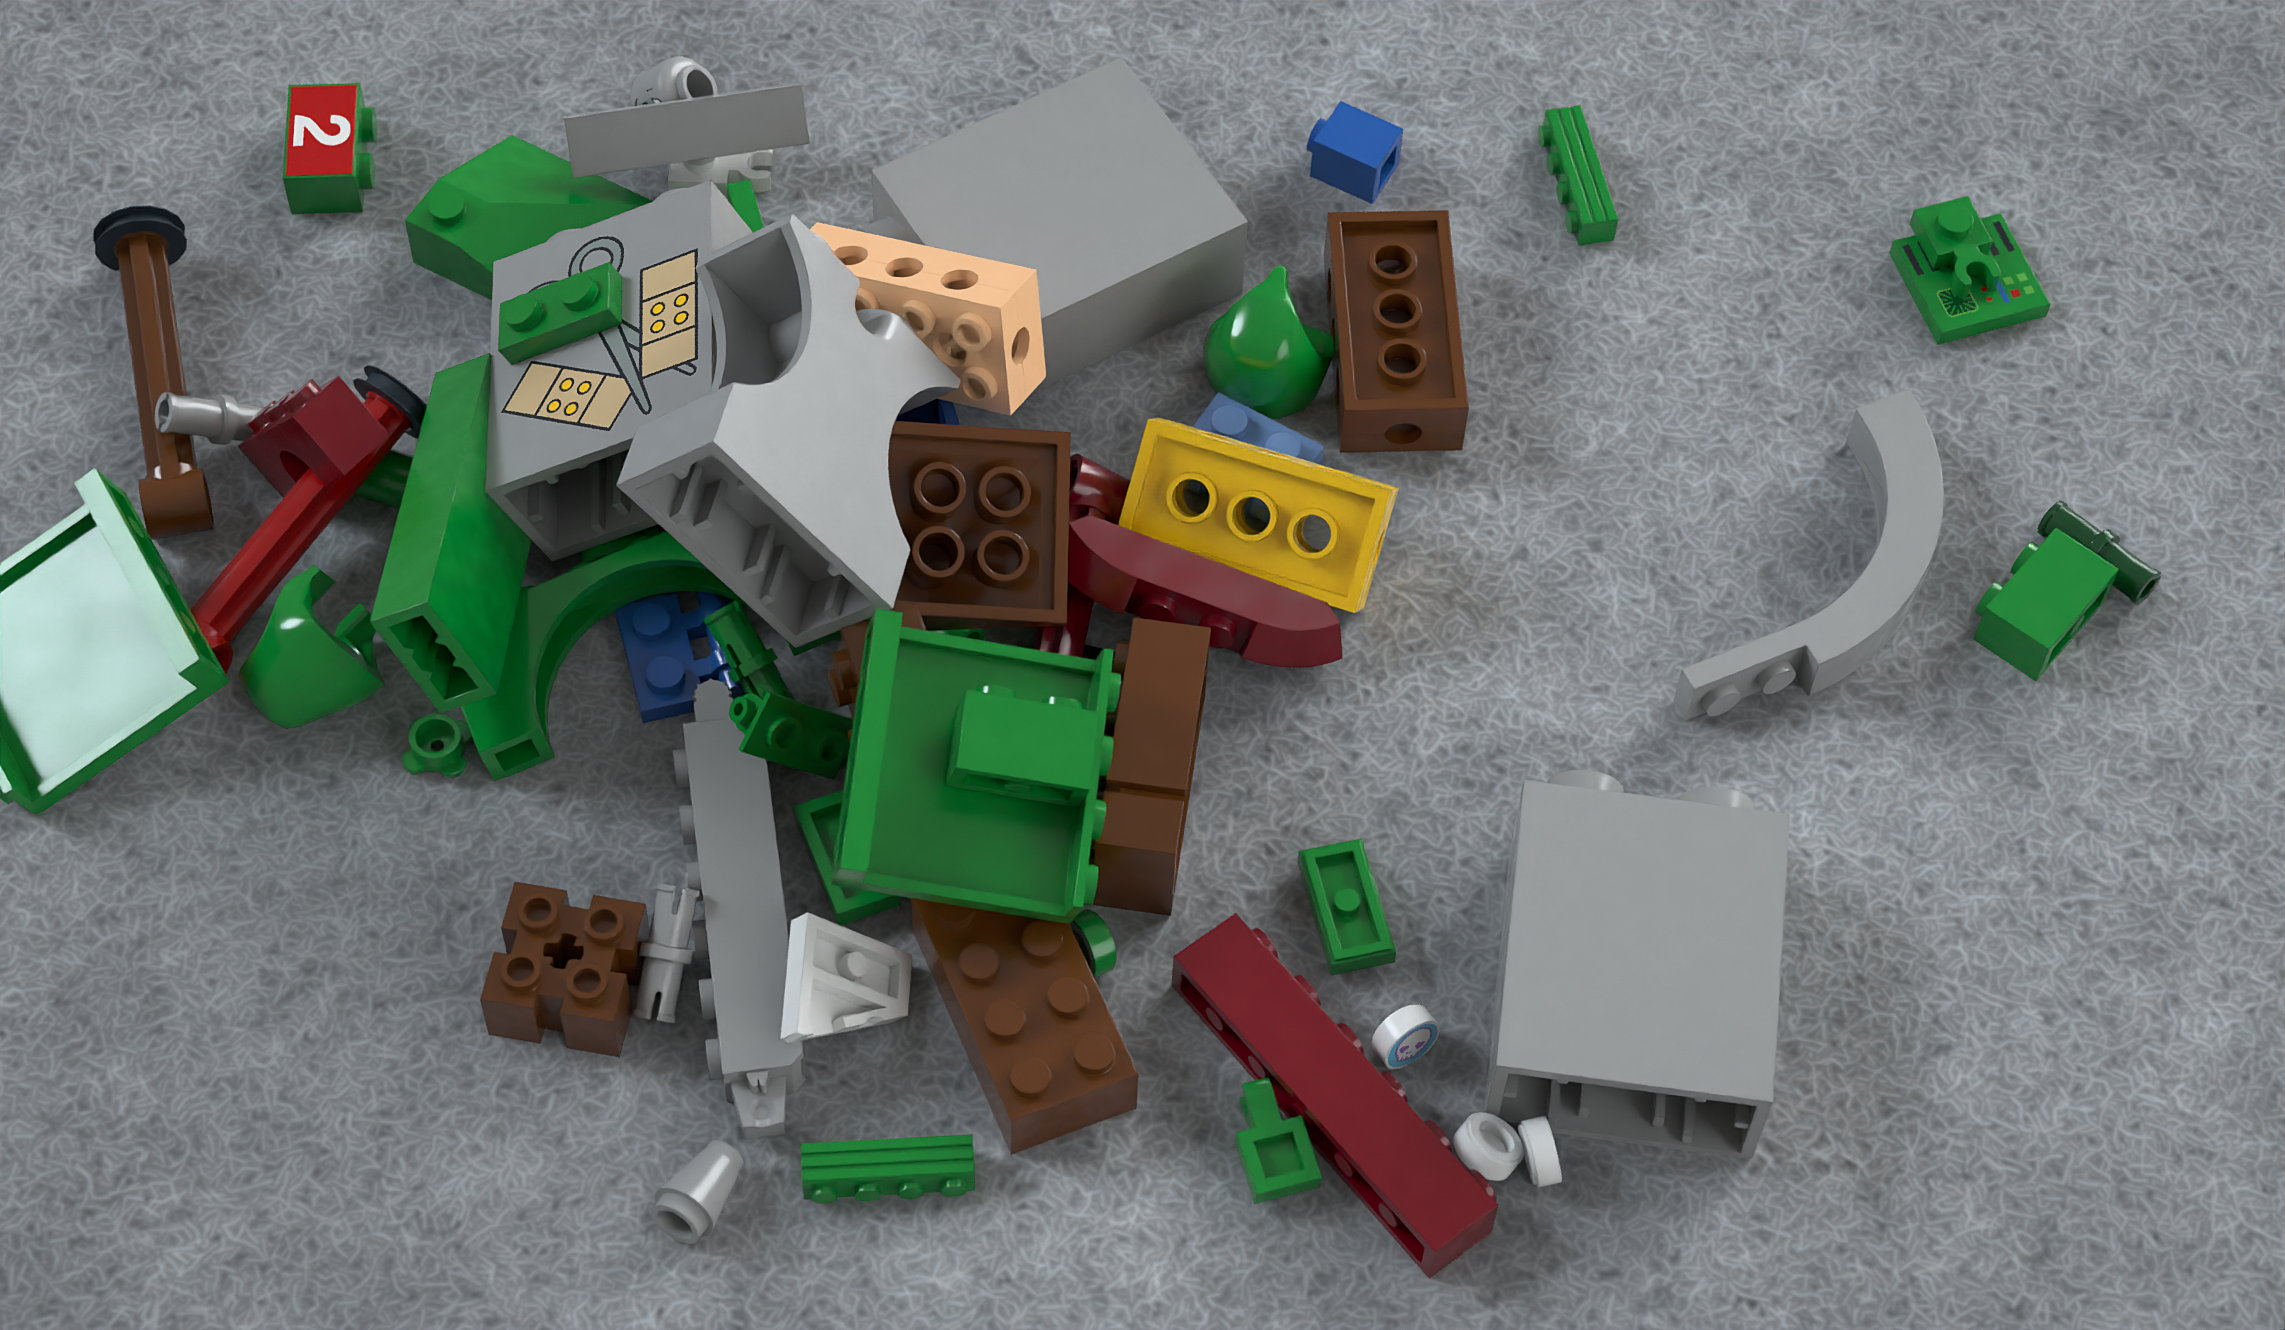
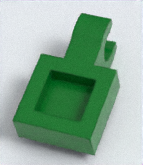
[1235,1077,1322,1204]

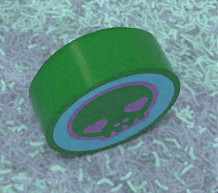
[1069,909,1117,978]

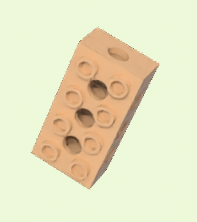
[810,222,1046,416]

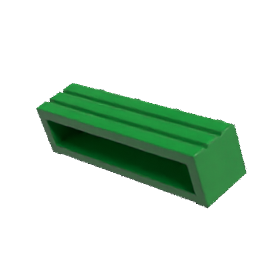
[1538,105,1618,246]
[801,1134,975,1204]

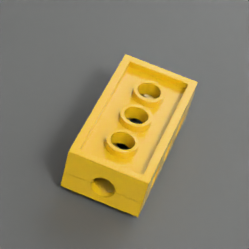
[1118,418,1399,613]

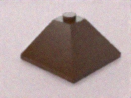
[861,421,1071,631]

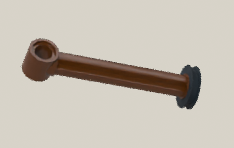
[93,205,214,540]

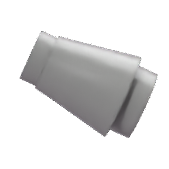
[651,1140,744,1244]

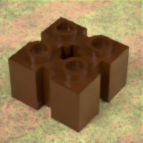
[480,881,650,1057]

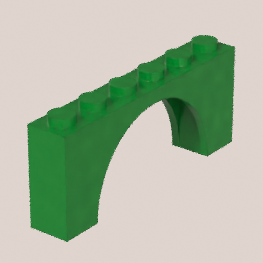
[461,531,837,781]

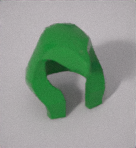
[1203,265,1334,419]
[239,564,385,729]

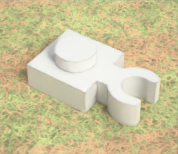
[668,149,773,197]

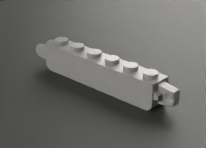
[673,678,806,1139]

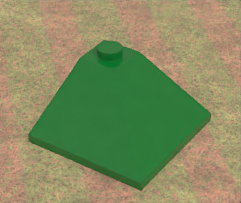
[405,135,653,300]

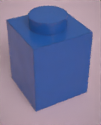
[1306,101,1403,204]

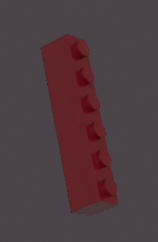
[1171,913,1498,1279]

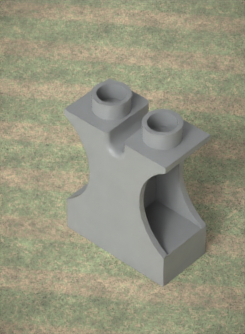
[616,213,961,648]

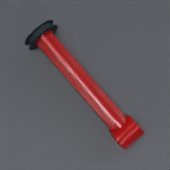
[190,365,427,674]

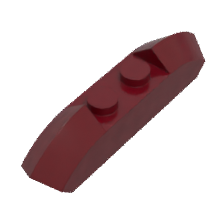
[1068,515,1343,668]

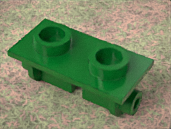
[729,691,853,780]

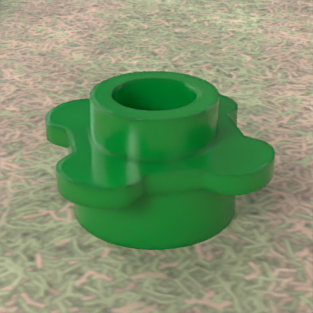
[402,713,473,778]

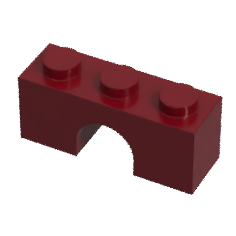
[237,376,390,498]

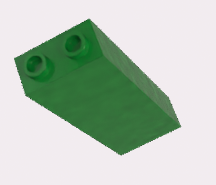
[370,353,532,713]

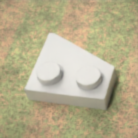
[780,913,912,1043]

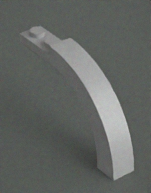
[1674,388,1944,720]

